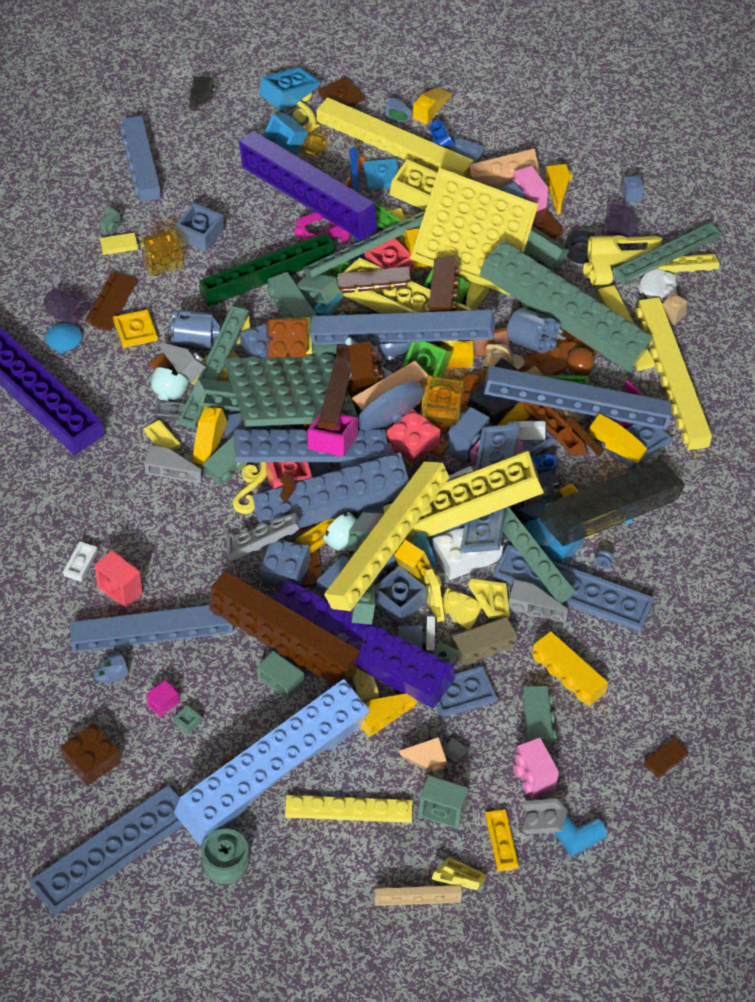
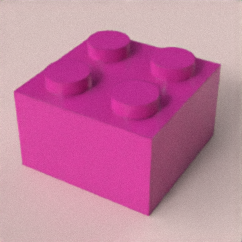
[308,412,358,457]

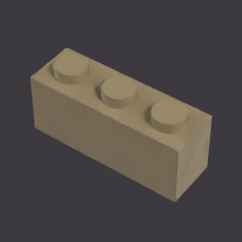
[451,617,517,665]

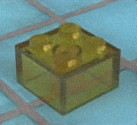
[141,229,183,277]
[422,375,465,424]

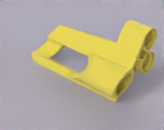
[583,235,662,285]

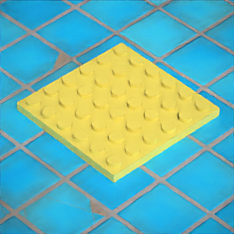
[410,168,538,295]

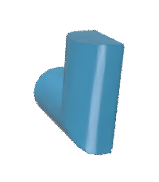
[412,532,437,568]
[553,814,607,857]

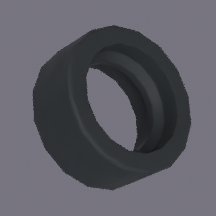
[566,231,595,264]

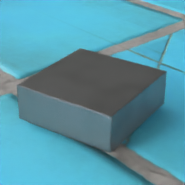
[443,738,469,766]

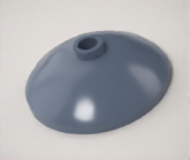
[372,342,412,360]

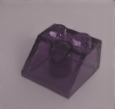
[603,204,640,247]
[43,288,94,326]

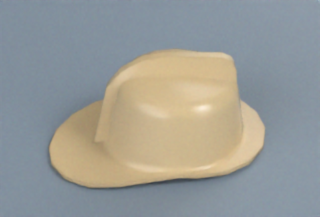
[483,344,525,369]

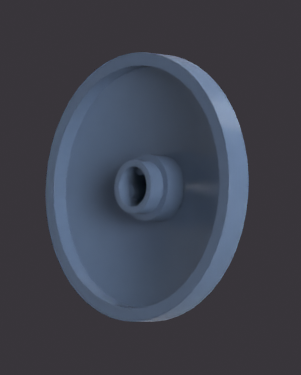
[358,381,425,431]

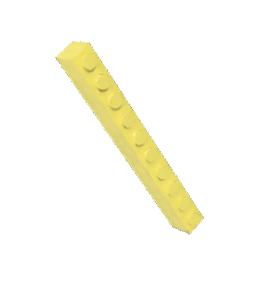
[317,97,474,178]
[635,297,712,450]
[324,462,450,611]

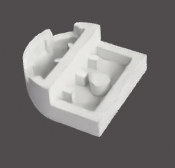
[638,269,677,302]

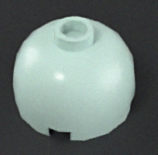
[151,368,189,401]
[323,512,357,551]

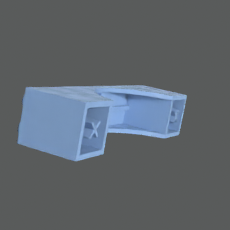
[174,679,370,846]

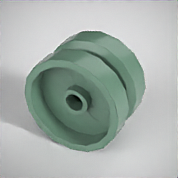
[201,828,249,884]

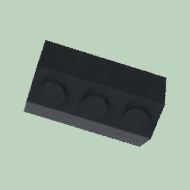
[467,357,518,426]

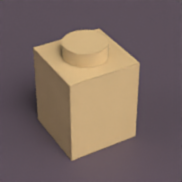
[663,293,688,325]

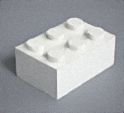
[432,526,503,580]

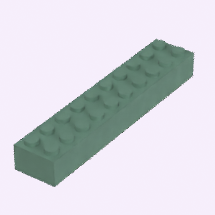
[480,240,653,372]

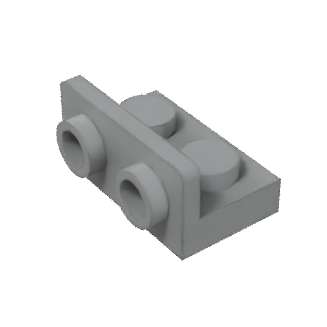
[522,798,568,834]

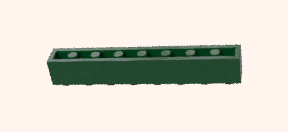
[199,232,335,307]

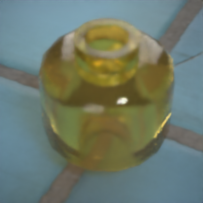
[300,131,327,156]

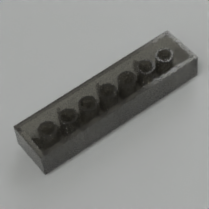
[540,459,685,546]

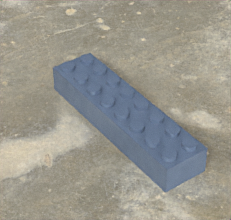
[252,452,409,528]

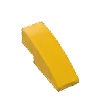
[589,414,647,463]

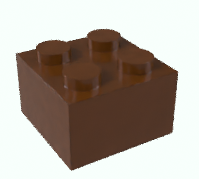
[348,341,385,391]
[60,723,121,786]

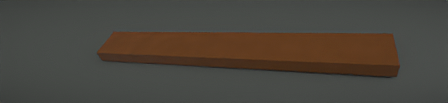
[318,344,352,429]

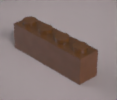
[429,257,460,312]

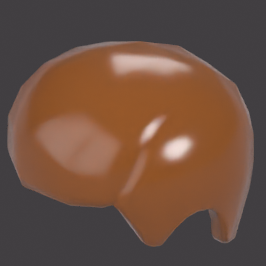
[567,348,595,376]

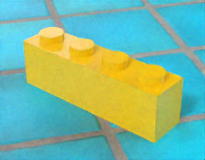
[532,631,608,706]

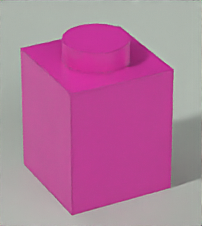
[146,680,179,717]

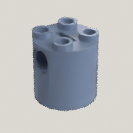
[507,308,560,353]
[171,310,221,349]

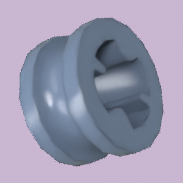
[594,550,614,569]

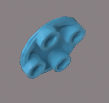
[46,323,82,354]

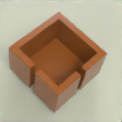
[266,320,306,358]

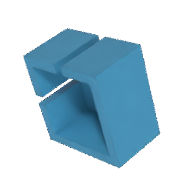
[263,113,308,156]

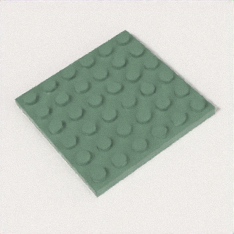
[224,354,358,426]

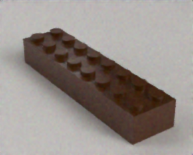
[209,571,360,686]

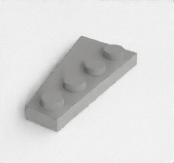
[226,513,300,561]

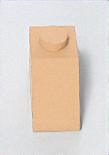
[399,737,449,772]

